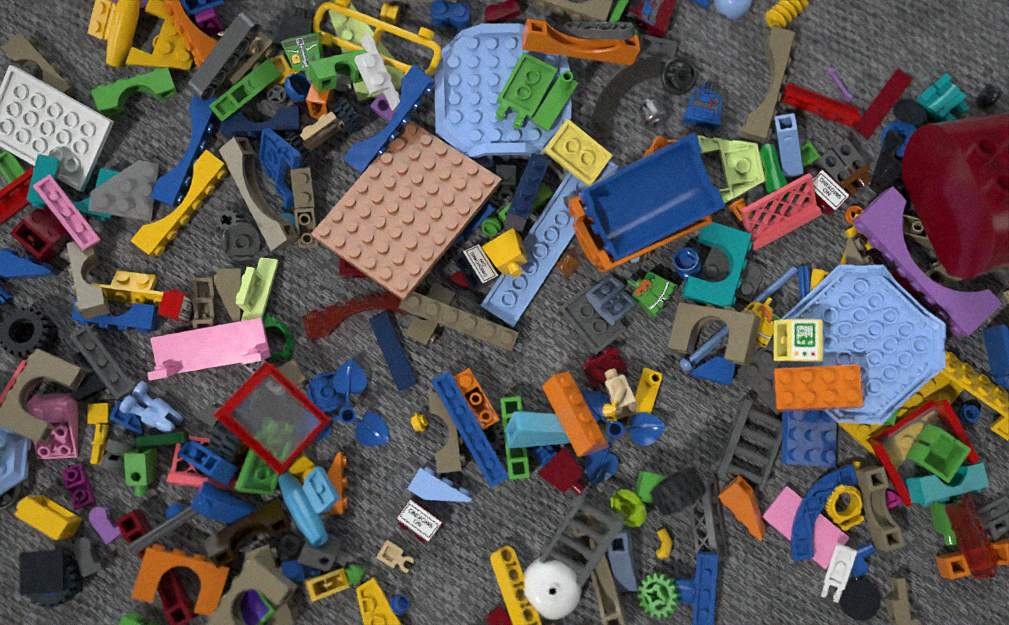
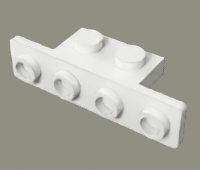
[354,33,400,111]

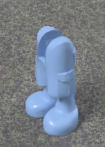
[119,381,184,434]

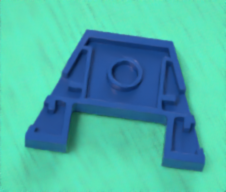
[259,128,301,210]

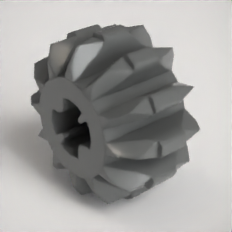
[211,205,246,236]

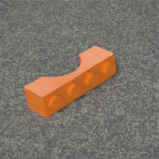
[935,538,1009,580]

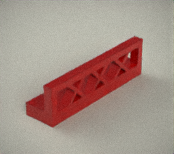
[780,83,861,128]
[0,168,34,226]

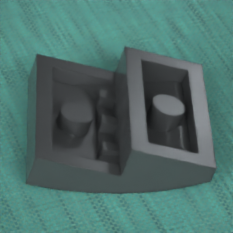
[632,34,678,79]

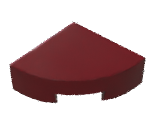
[450,271,470,287]

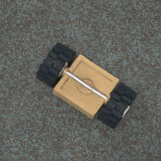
[284,97,364,168]

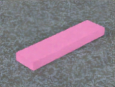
[32,175,101,252]

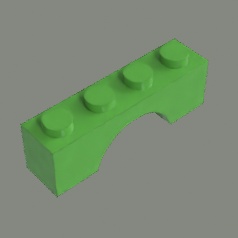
[91,67,179,117]
[500,396,530,480]

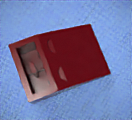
[10,207,88,263]

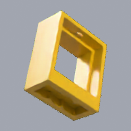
[15,495,83,541]

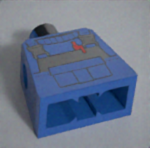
[681,82,722,130]

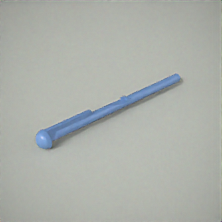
[680,266,798,371]

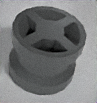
[267,85,289,108]

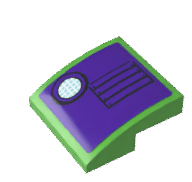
[241,589,277,625]

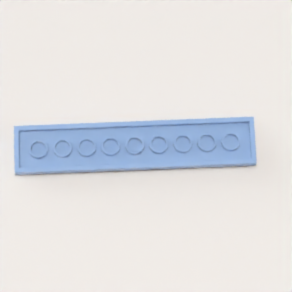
[481,161,618,327]

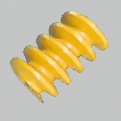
[765,0,808,28]

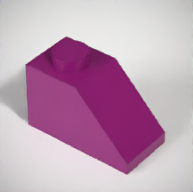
[195,7,225,36]

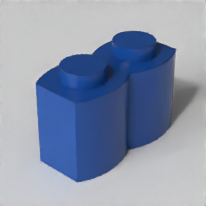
[430,0,471,30]

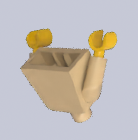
[603,369,636,429]

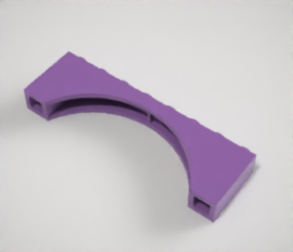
[852,187,1002,337]

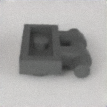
[969,495,1009,544]

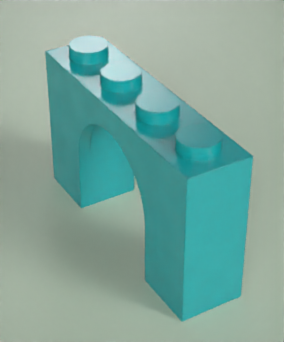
[27,154,120,223]
[681,222,753,309]

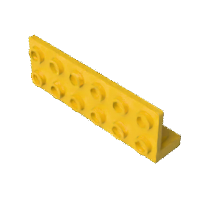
[940,350,1009,440]

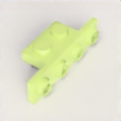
[236,258,279,321]

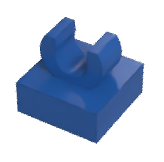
[529,445,557,467]

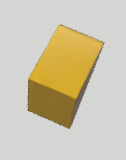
[306,568,349,602]

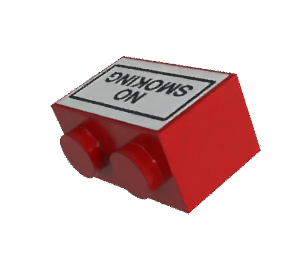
[158,289,193,323]

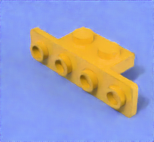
[91,270,164,307]

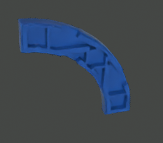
[791,465,858,561]

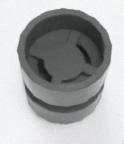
[100,439,135,473]

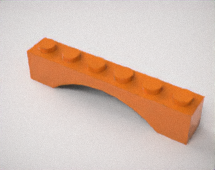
[162,0,218,68]
[521,19,640,66]

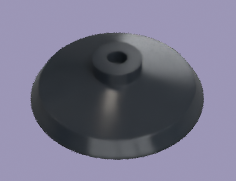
[892,99,927,125]

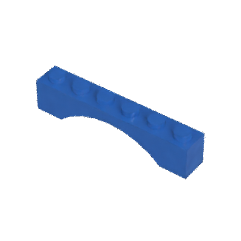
[343,64,435,173]
[150,94,218,208]

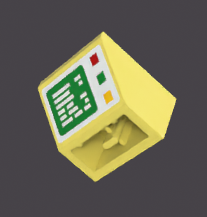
[774,319,823,362]

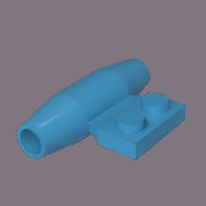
[278,466,340,547]

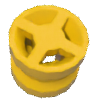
[380,2,400,25]

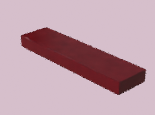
[853,68,913,139]

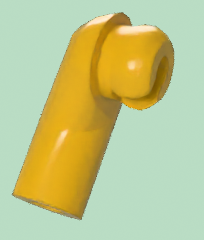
[656,527,673,559]

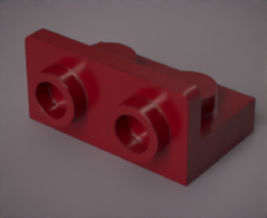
[581,347,627,388]

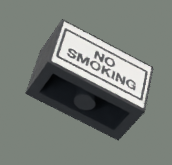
[453,243,499,292]

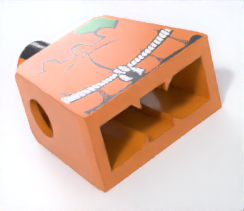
[306,82,336,119]

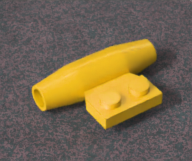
[88,0,140,68]

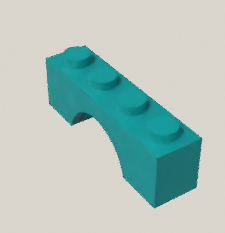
[906,463,989,506]

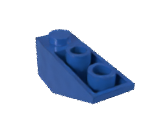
[0,247,59,280]

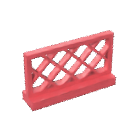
[741,173,822,251]
[167,436,251,494]

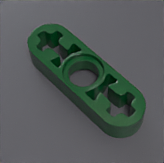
[135,432,190,448]

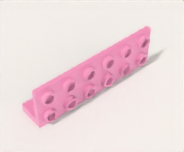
[147,318,271,380]

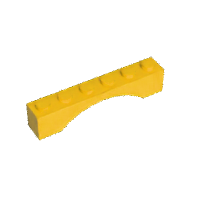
[131,150,228,258]

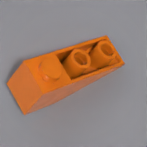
[453,368,500,430]
[320,452,348,515]
[718,475,766,541]

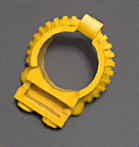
[825,484,864,531]

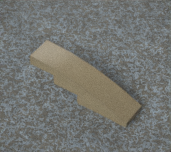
[192,276,217,330]

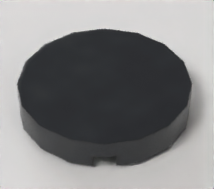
[839,579,881,621]

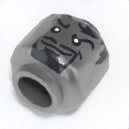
[639,98,667,128]

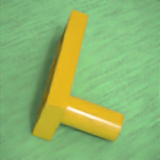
[626,368,663,425]

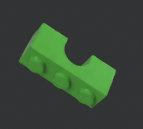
[309,49,366,93]

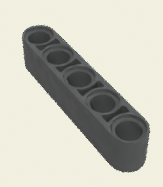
[188,12,261,101]

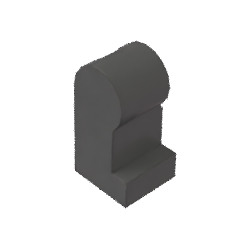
[73,536,108,577]

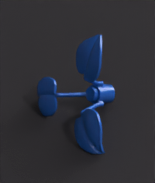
[295,359,389,446]
[581,389,666,484]

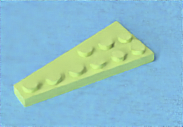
[328,0,405,103]

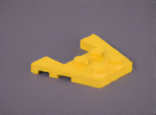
[125,0,194,71]

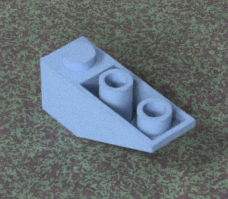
[408,466,472,502]

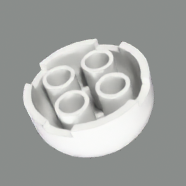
[522,556,582,620]

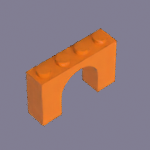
[131,543,229,616]

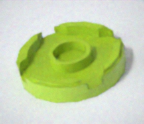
[611,489,647,528]

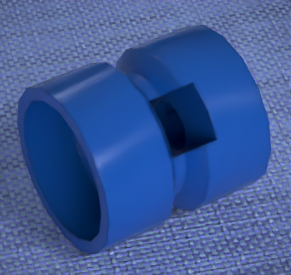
[673,247,703,280]

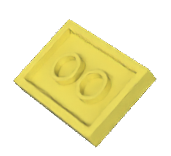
[543,119,612,186]

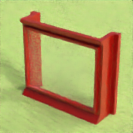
[213,361,331,477]
[866,398,980,507]

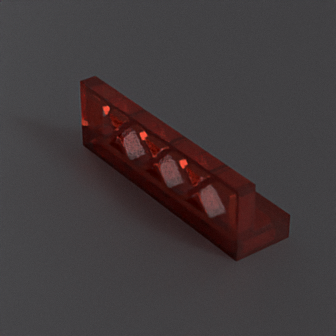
[944,493,999,579]

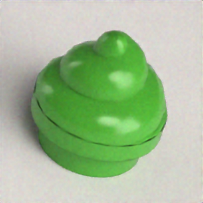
[482,216,501,236]
[344,564,366,585]

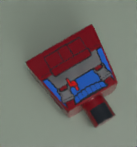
[628,0,676,38]

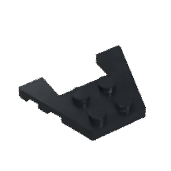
[869,130,912,208]

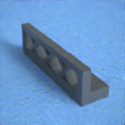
[69,325,135,401]
[689,478,728,562]

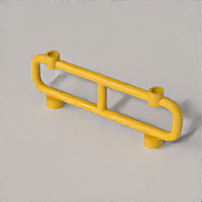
[312,0,442,76]

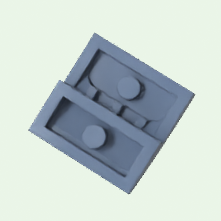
[586,274,638,326]

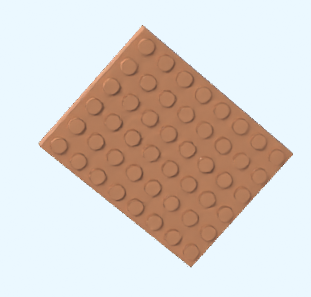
[311,120,502,302]

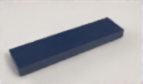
[369,311,417,392]

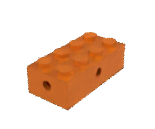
[773,365,863,412]

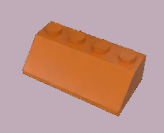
[542,371,609,457]

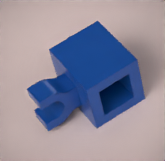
[281,558,321,582]

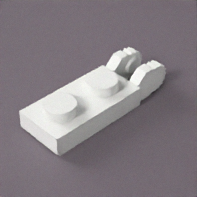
[821,543,857,603]

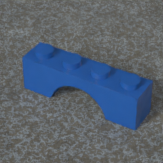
[71,296,159,334]

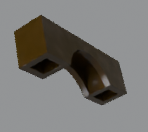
[203,499,292,569]

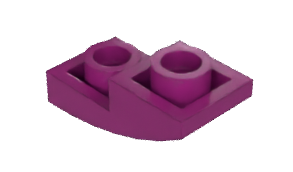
[62,463,96,511]

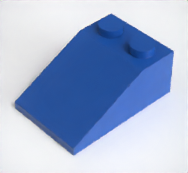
[982,324,1009,389]

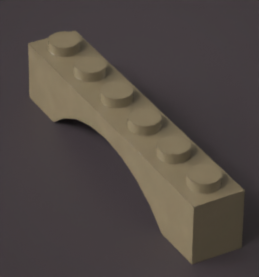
[740,26,796,144]
[219,137,299,251]
[398,292,519,351]
[571,511,629,625]

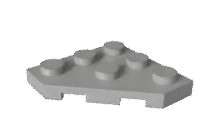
[88,160,159,222]

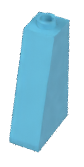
[505,412,571,448]

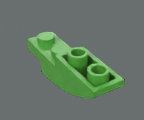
[209,58,281,122]

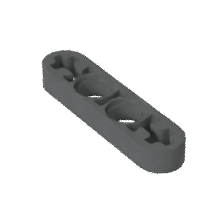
[563,21,634,40]

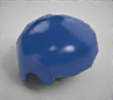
[284,72,312,102]

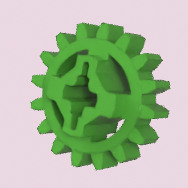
[637,573,681,619]

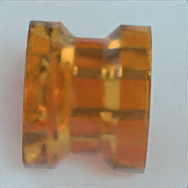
[555,253,580,277]

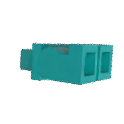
[915,73,970,123]

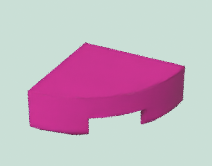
[885,490,903,509]

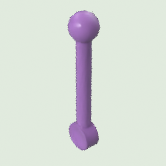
[827,67,853,102]

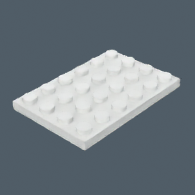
[0,65,114,191]

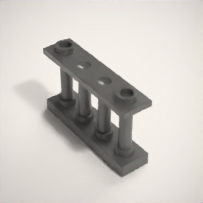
[714,398,783,491]
[540,490,626,587]

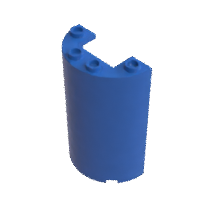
[578,133,725,261]

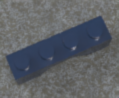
[220,107,302,140]
[504,153,551,232]

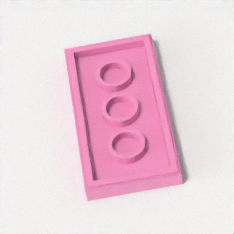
[761,486,850,569]

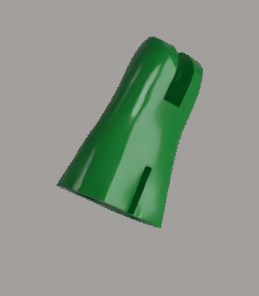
[760,143,789,203]

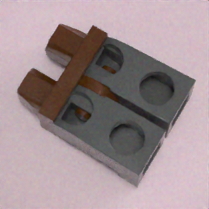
[812,137,872,197]

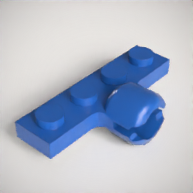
[674,551,718,625]

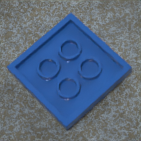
[782,410,837,467]

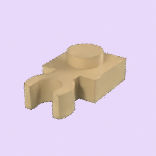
[376,539,415,573]

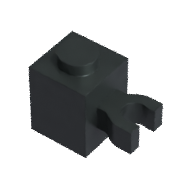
[496,165,516,202]

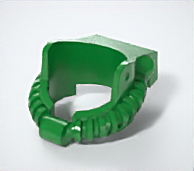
[262,313,294,360]

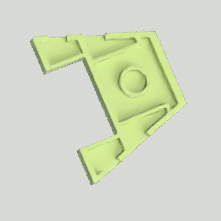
[697,136,765,204]

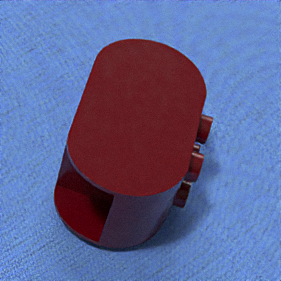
[902,113,1009,279]

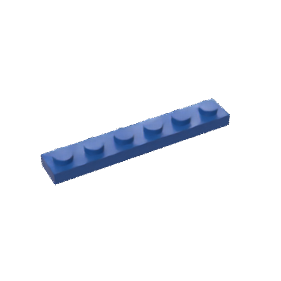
[431,371,508,487]

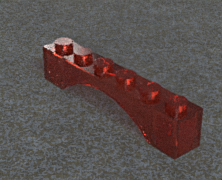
[302,286,420,341]

